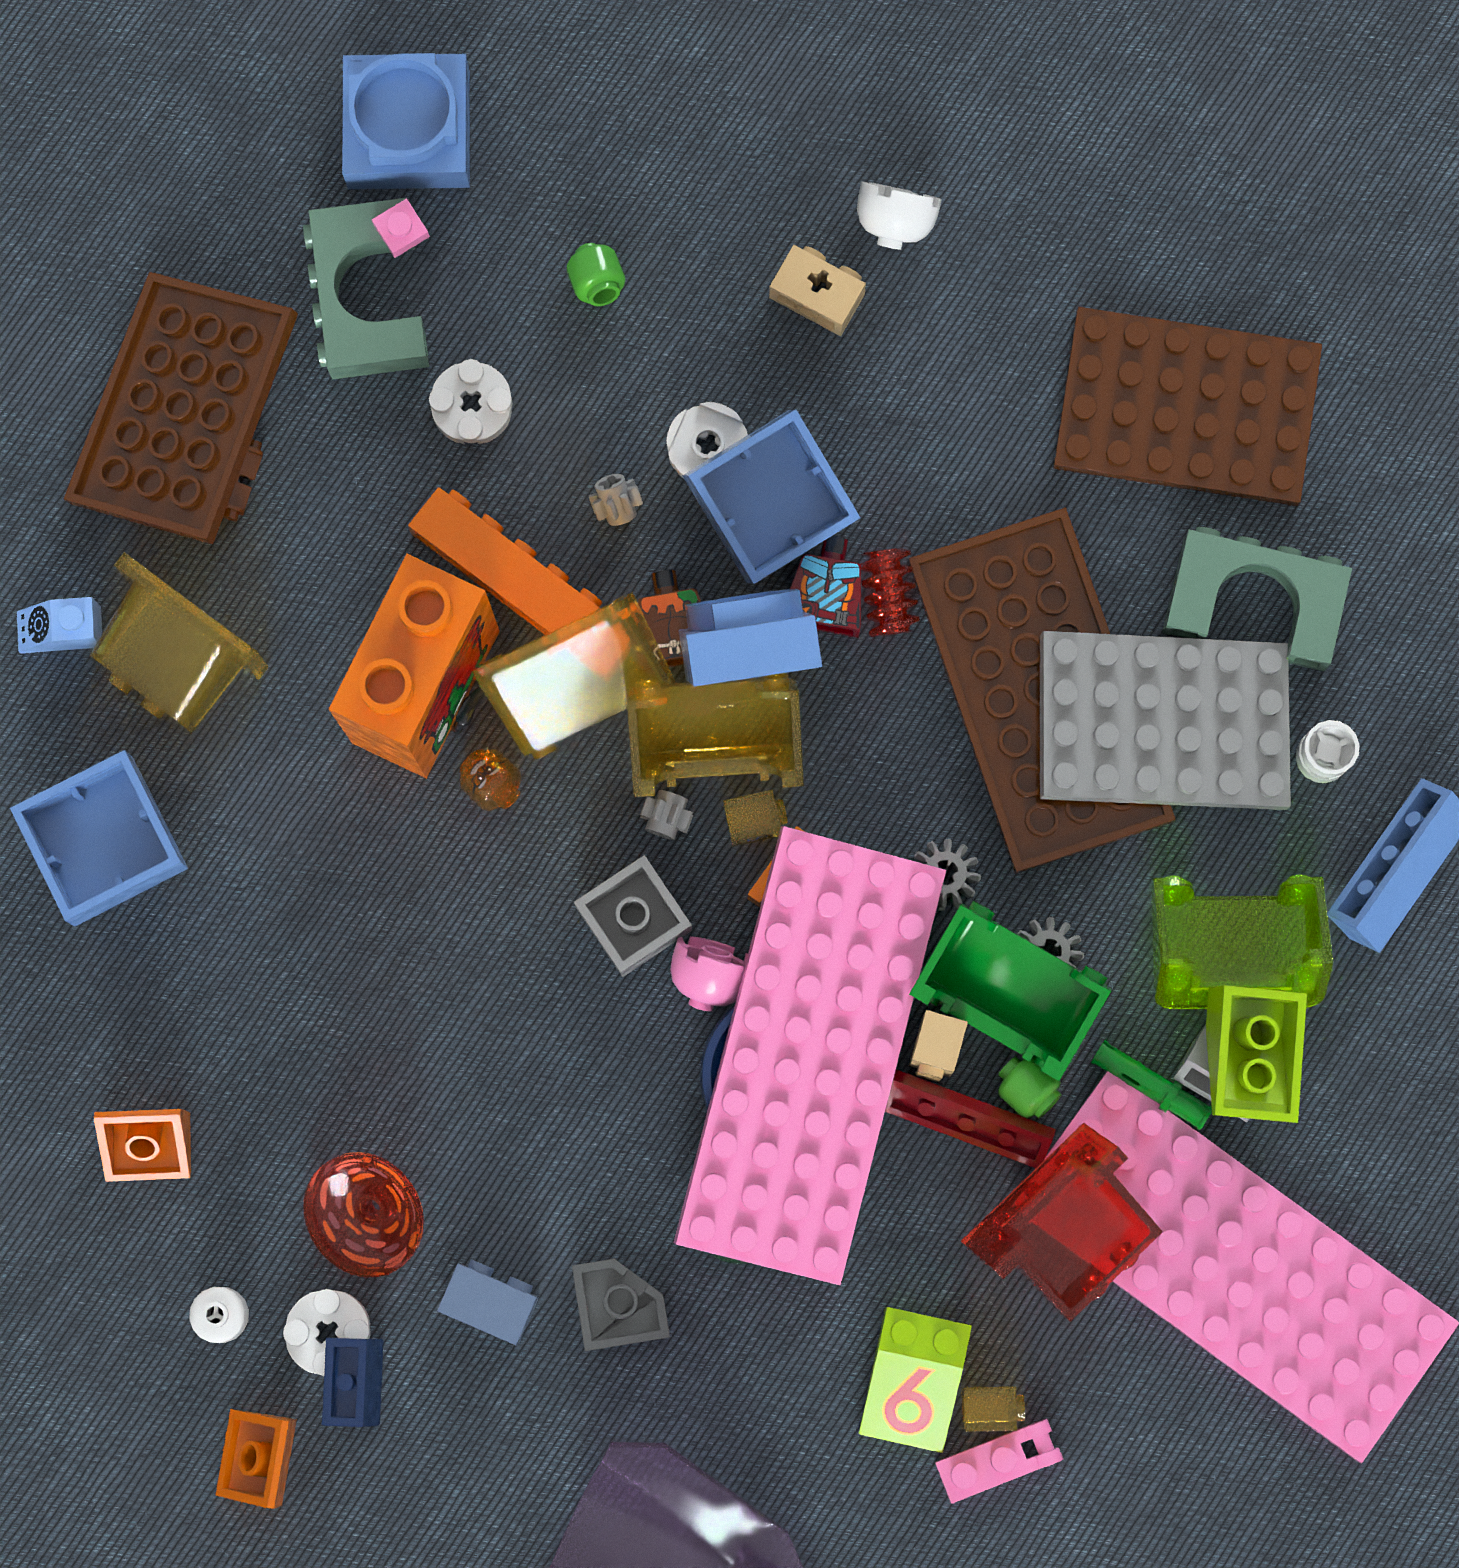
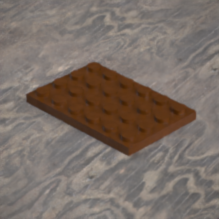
[64,272,298,544]
[1053,307,1322,506]

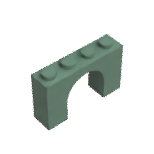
[303,198,430,380]
[1162,527,1352,672]

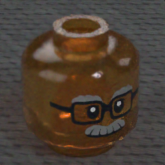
[460,749,522,811]

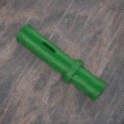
[1091,1040,1212,1130]

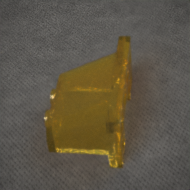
[89,552,269,733]

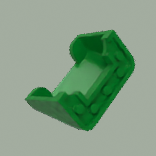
[909,901,1111,1081]

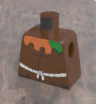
[638,570,701,672]

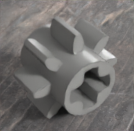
[589,474,643,526]
[640,790,693,840]

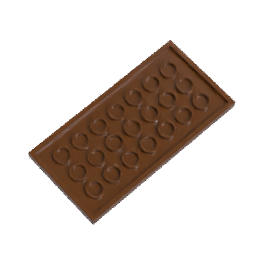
[908,507,1176,874]

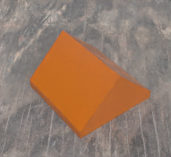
[94,1109,191,1181]
[216,1409,297,1509]

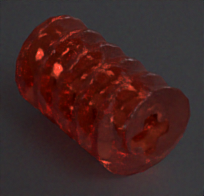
[860,548,920,637]

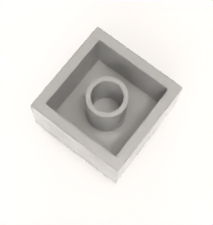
[574,855,693,977]

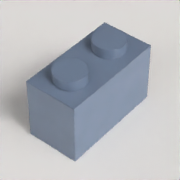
[437,1259,539,1345]

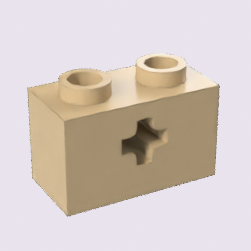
[769,245,866,336]
[909,1010,968,1082]

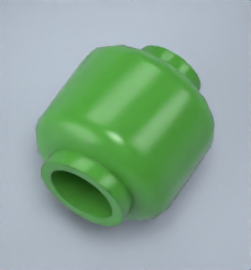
[566,243,625,306]
[998,1056,1062,1119]

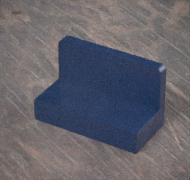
[322,1338,383,1427]

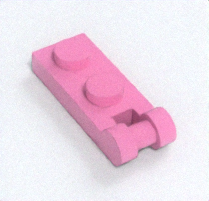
[935,1419,1063,1504]

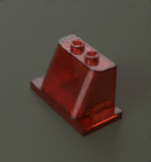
[961,1123,1163,1322]

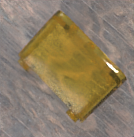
[472,592,676,760]
[627,673,804,797]

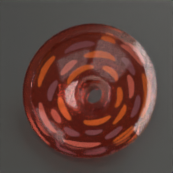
[303,1152,424,1278]

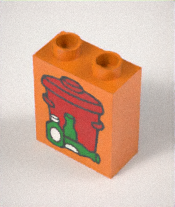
[329,553,500,779]

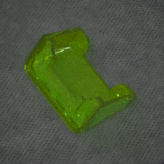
[1152,875,1333,1009]

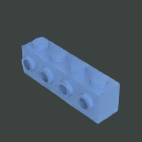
[1326,778,1459,953]

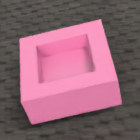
[372,198,430,258]

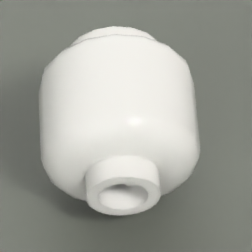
[189,1287,249,1343]

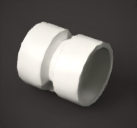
[1296,720,1359,783]

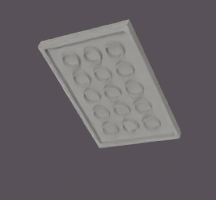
[1040,631,1291,810]

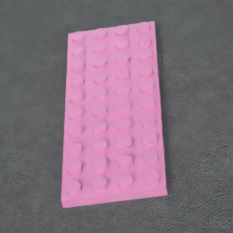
[673,826,946,1285]
[1010,1071,1459,1463]

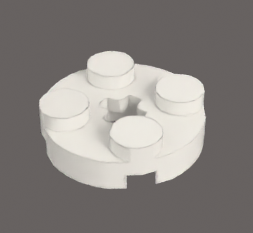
[429,359,513,444]
[667,402,748,478]
[283,1289,371,1376]

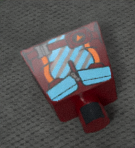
[790,536,861,638]

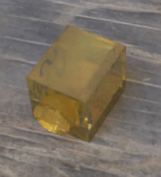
[723,790,788,847]
[961,1386,1025,1432]

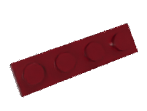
[885,1069,1056,1169]

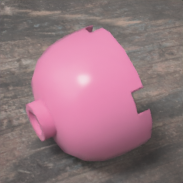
[670,936,748,1011]

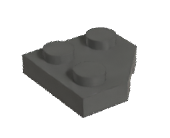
[572,1259,670,1351]

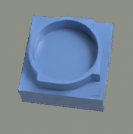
[342,53,470,189]
[682,409,860,584]
[678,589,822,687]
[10,750,188,926]

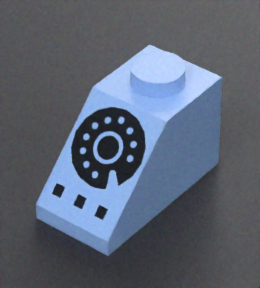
[17,597,103,653]

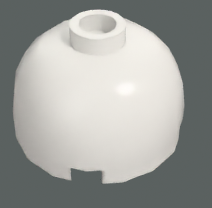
[857,181,942,250]

